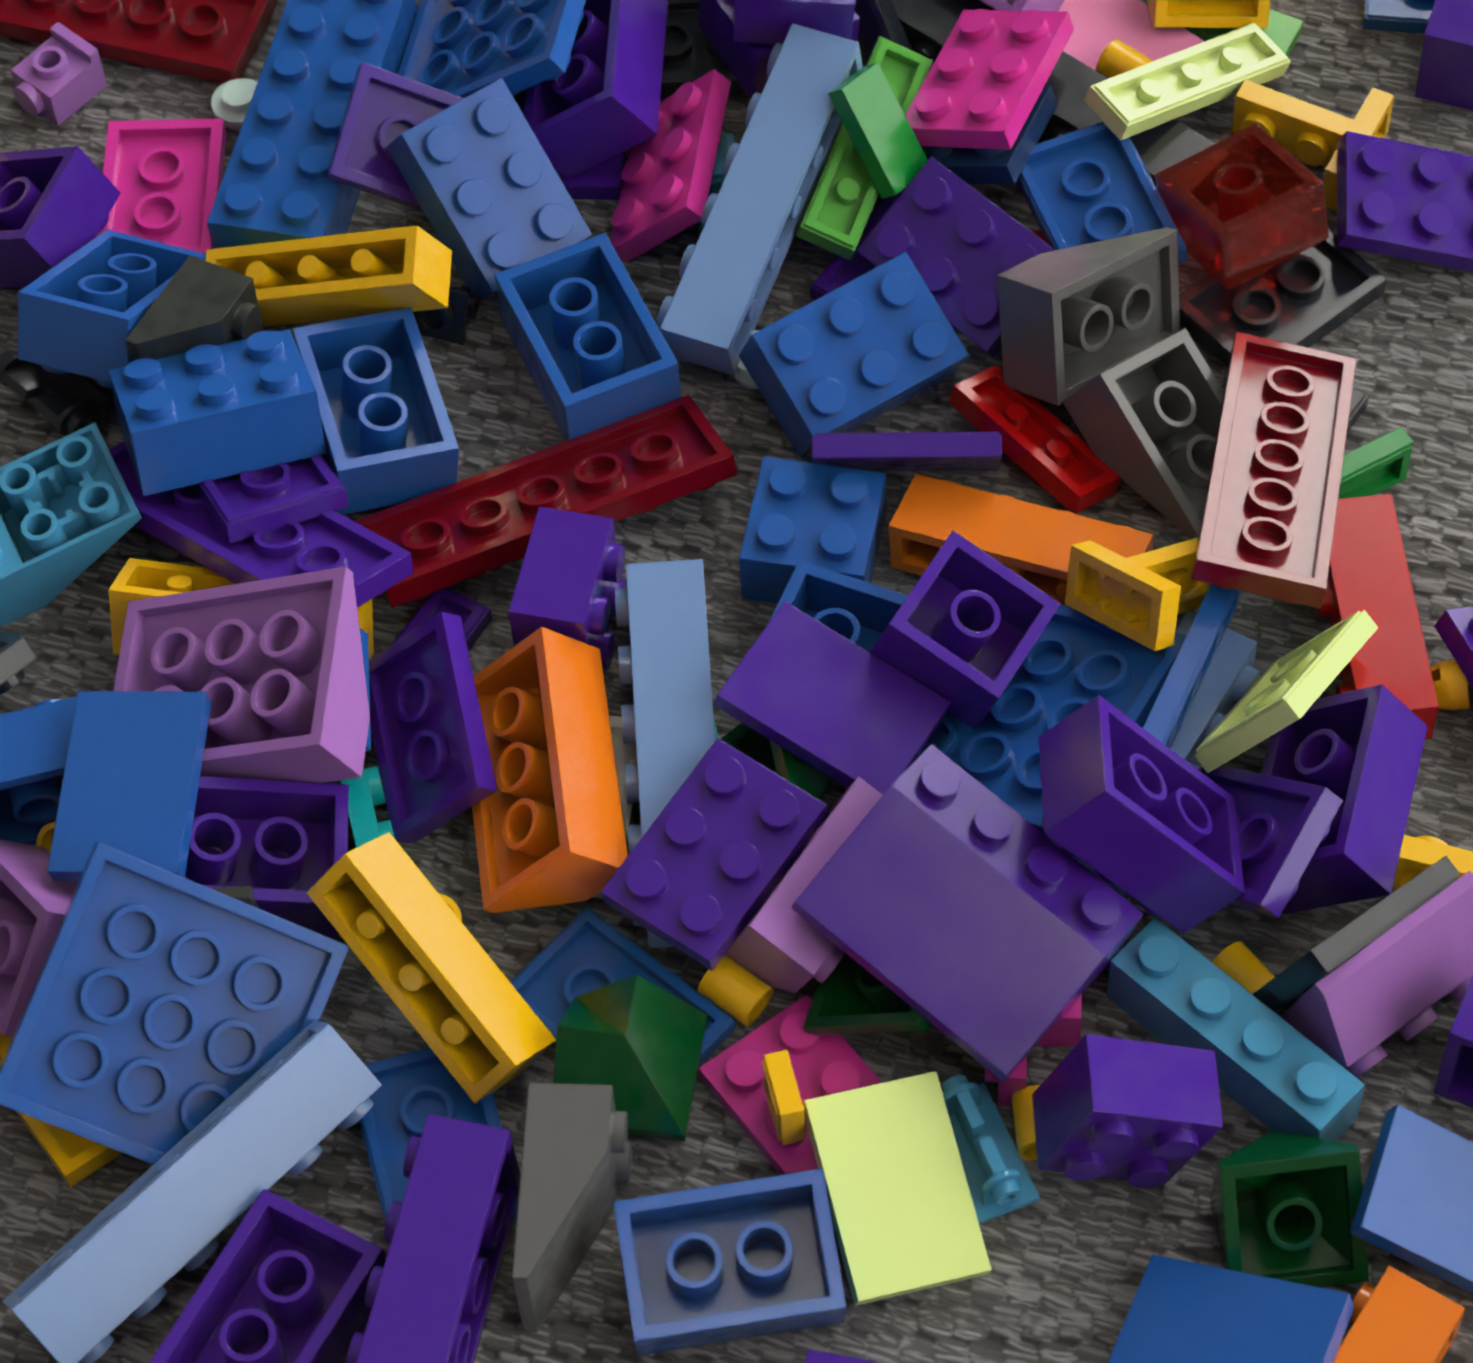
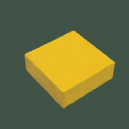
[762,1049,806,1146]

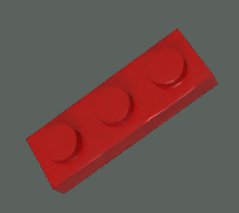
[948,365,1122,514]

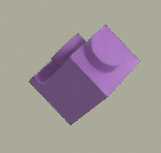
[11,22,107,126]

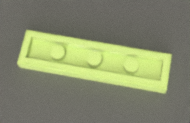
[1083,23,1291,141]

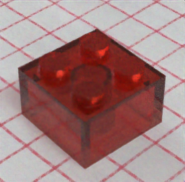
[1155,123,1329,290]

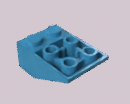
[0,423,142,627]

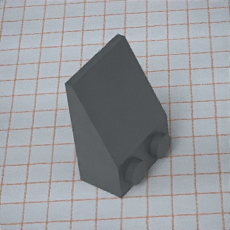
[997,227,1180,406]
[1062,328,1224,539]
[513,1083,632,1333]

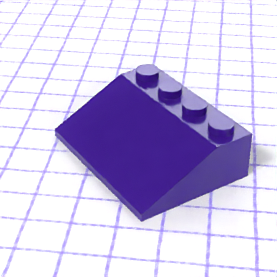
[791,744,1143,1082]

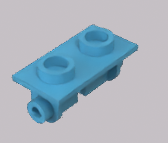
[941,1075,1040,1224]

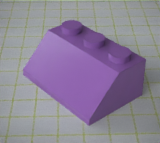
[725,776,883,993]
[0,839,78,1037]
[1280,871,1473,1078]

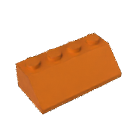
[472,627,628,913]

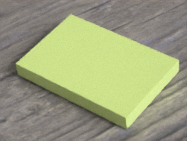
[1194,610,1378,773]
[803,1071,992,1306]

